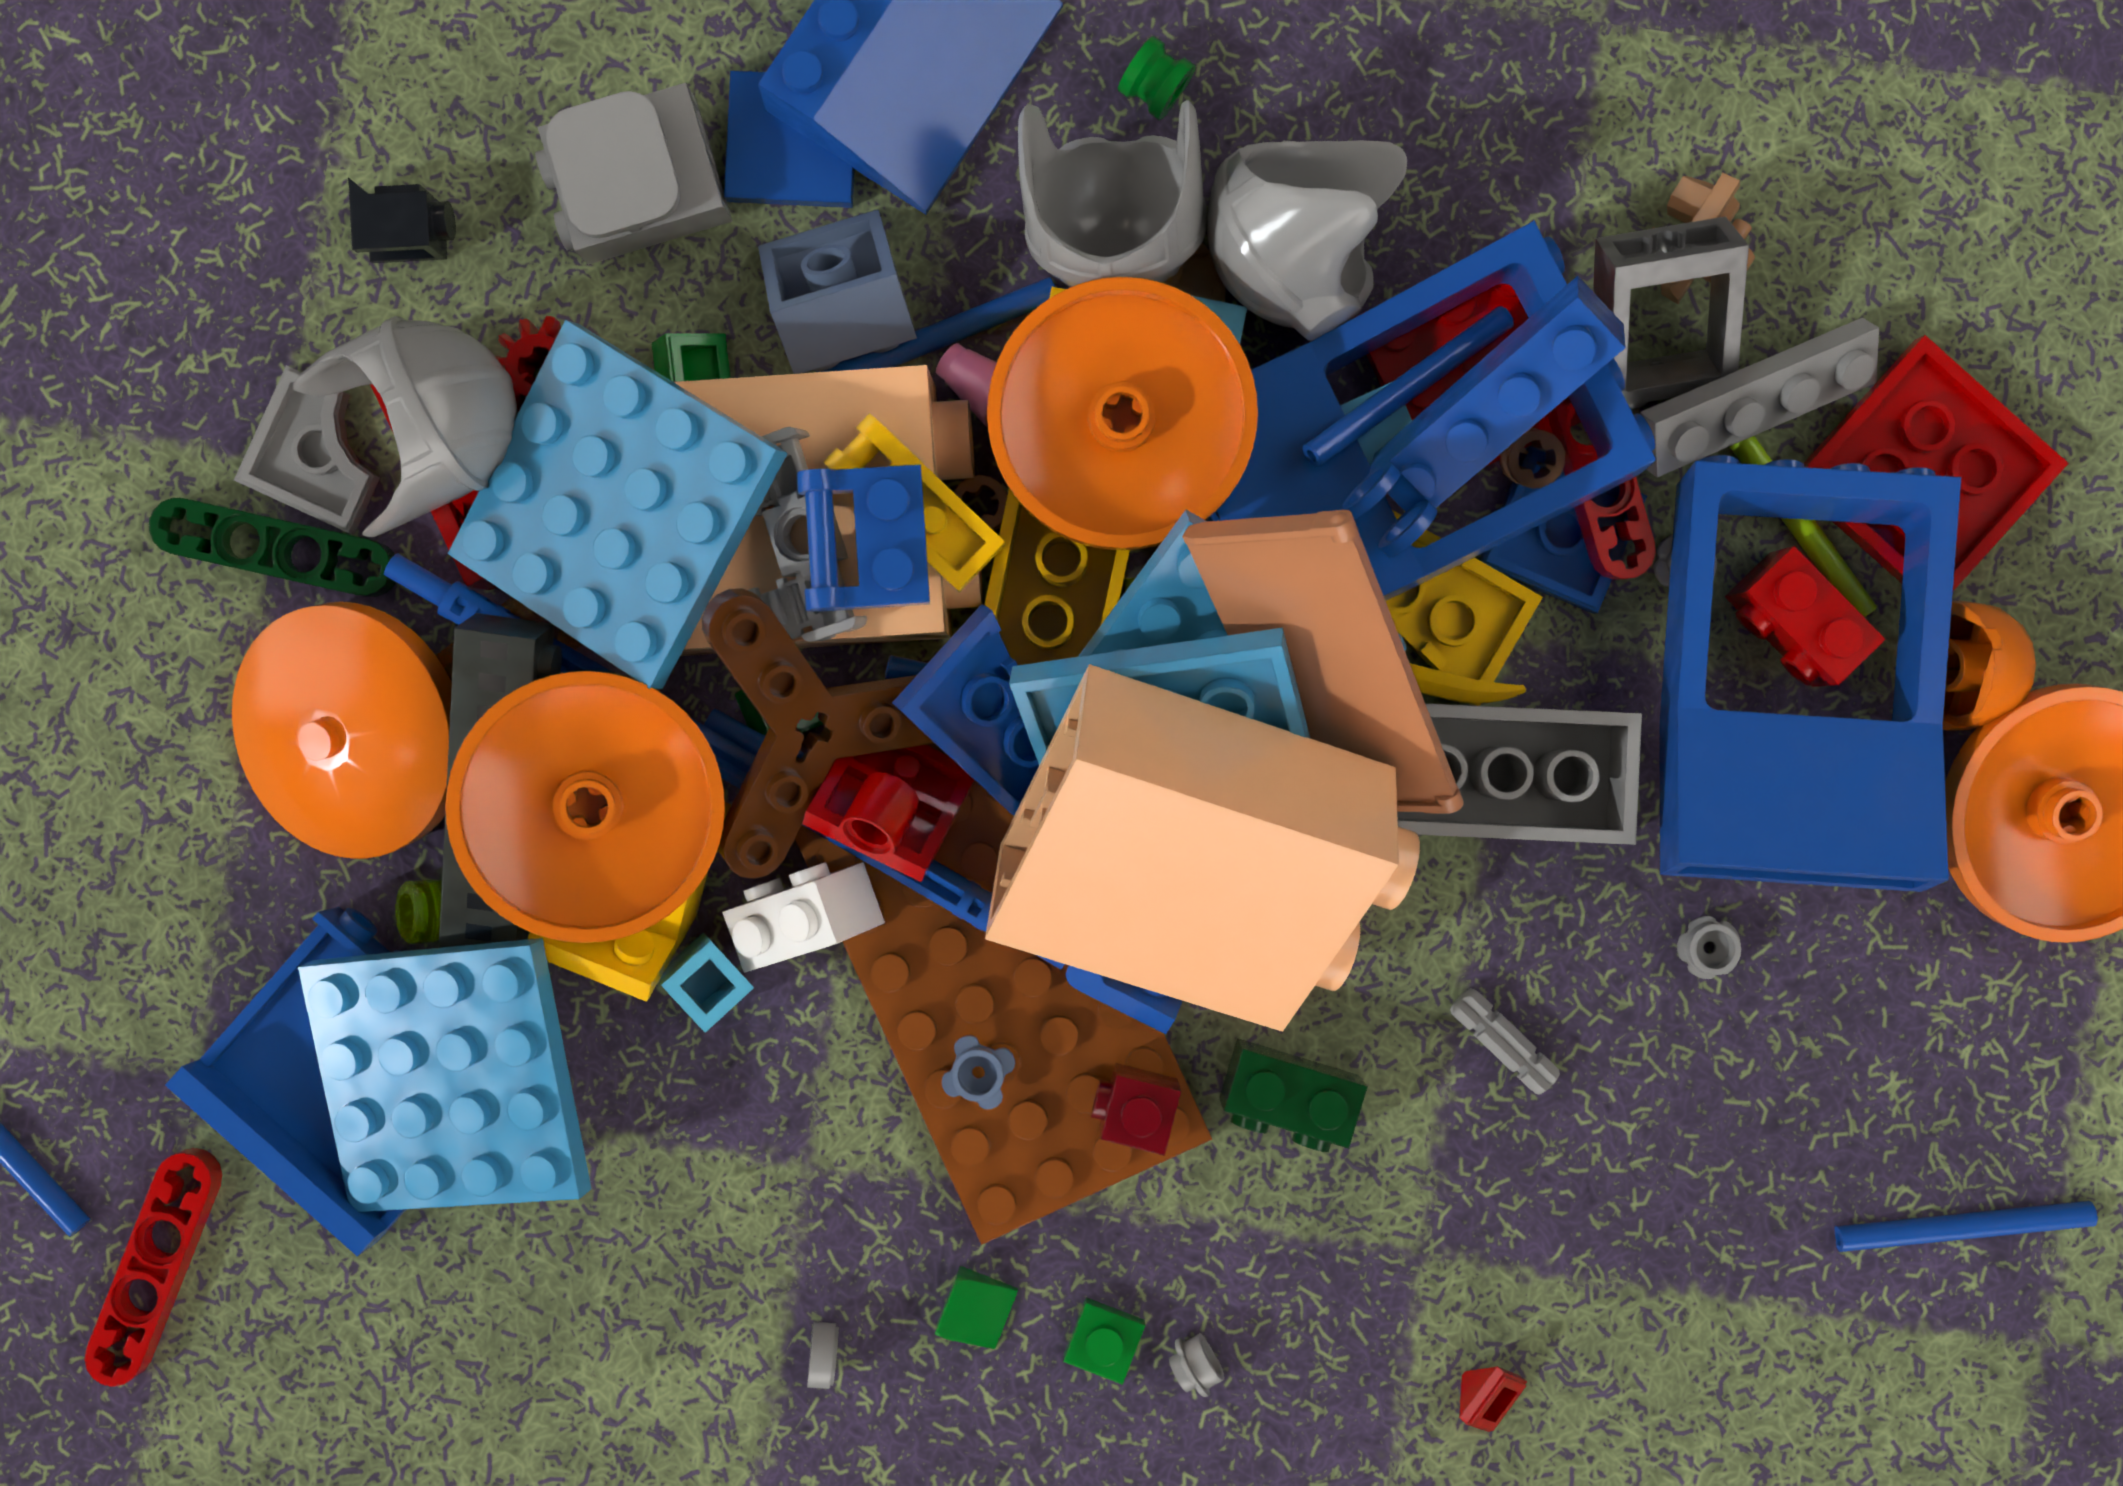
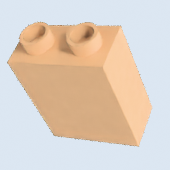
[674,365,983,656]
[985,664,1420,1032]

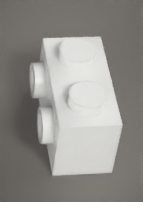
[722,862,885,973]

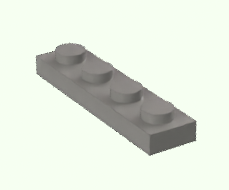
[1640,318,1879,478]

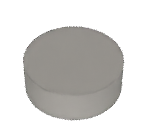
[807,1322,839,1389]

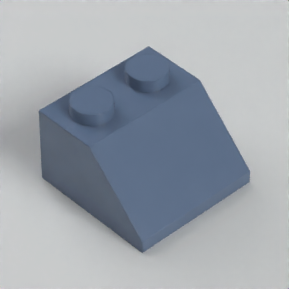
[758,209,917,374]

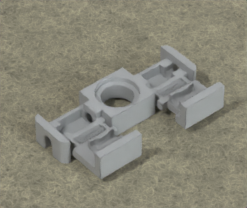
[748,427,867,642]

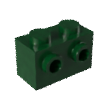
[1219,1038,1368,1152]

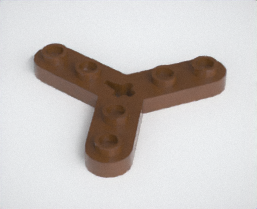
[702,588,934,879]

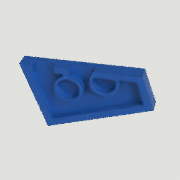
[892,604,1039,817]

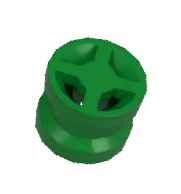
[1117,36,1196,121]

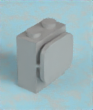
[535,82,733,265]

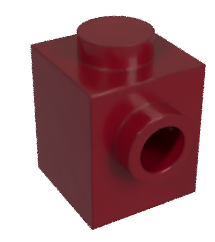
[1091,1063,1181,1156]

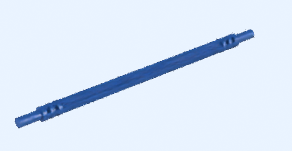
[384,553,1065,970]

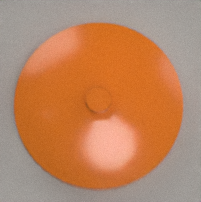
[987,277,1258,550]
[232,602,452,859]
[445,671,725,943]
[1945,684,2123,943]

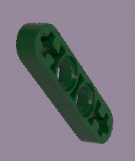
[149,498,396,597]

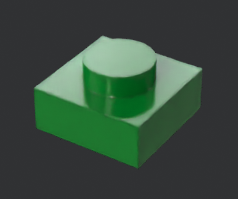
[1063,1297,1145,1385]

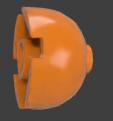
[1943,601,2036,730]

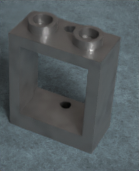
[1593,216,1749,408]

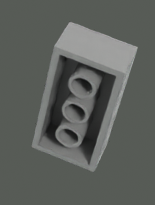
[1397,704,1642,845]

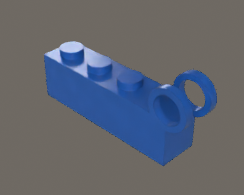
[1341,276,1626,558]

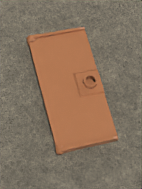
[1182,510,1464,814]

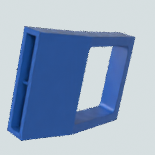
[1210,220,1656,601]
[1659,455,1961,892]

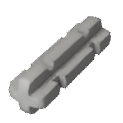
[1450,988,1560,1095]

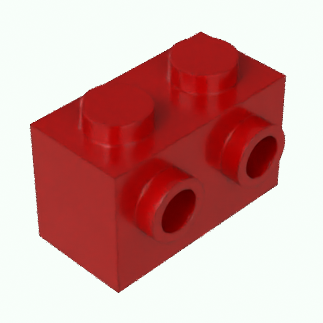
[1724,546,1886,687]

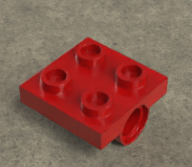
[802,745,975,882]

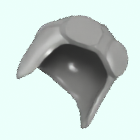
[1018,100,1208,287]
[1207,140,1407,341]
[293,316,518,537]

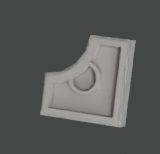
[234,365,380,535]

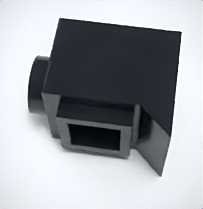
[348,177,456,264]

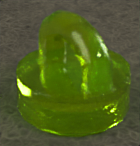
[395,880,442,944]

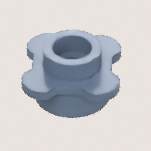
[942,1035,1015,1109]

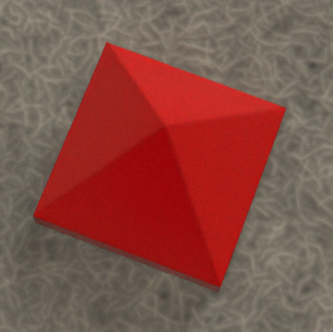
[1459,1366,1527,1432]

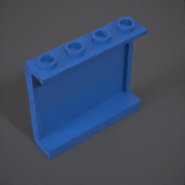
[165,907,407,1257]

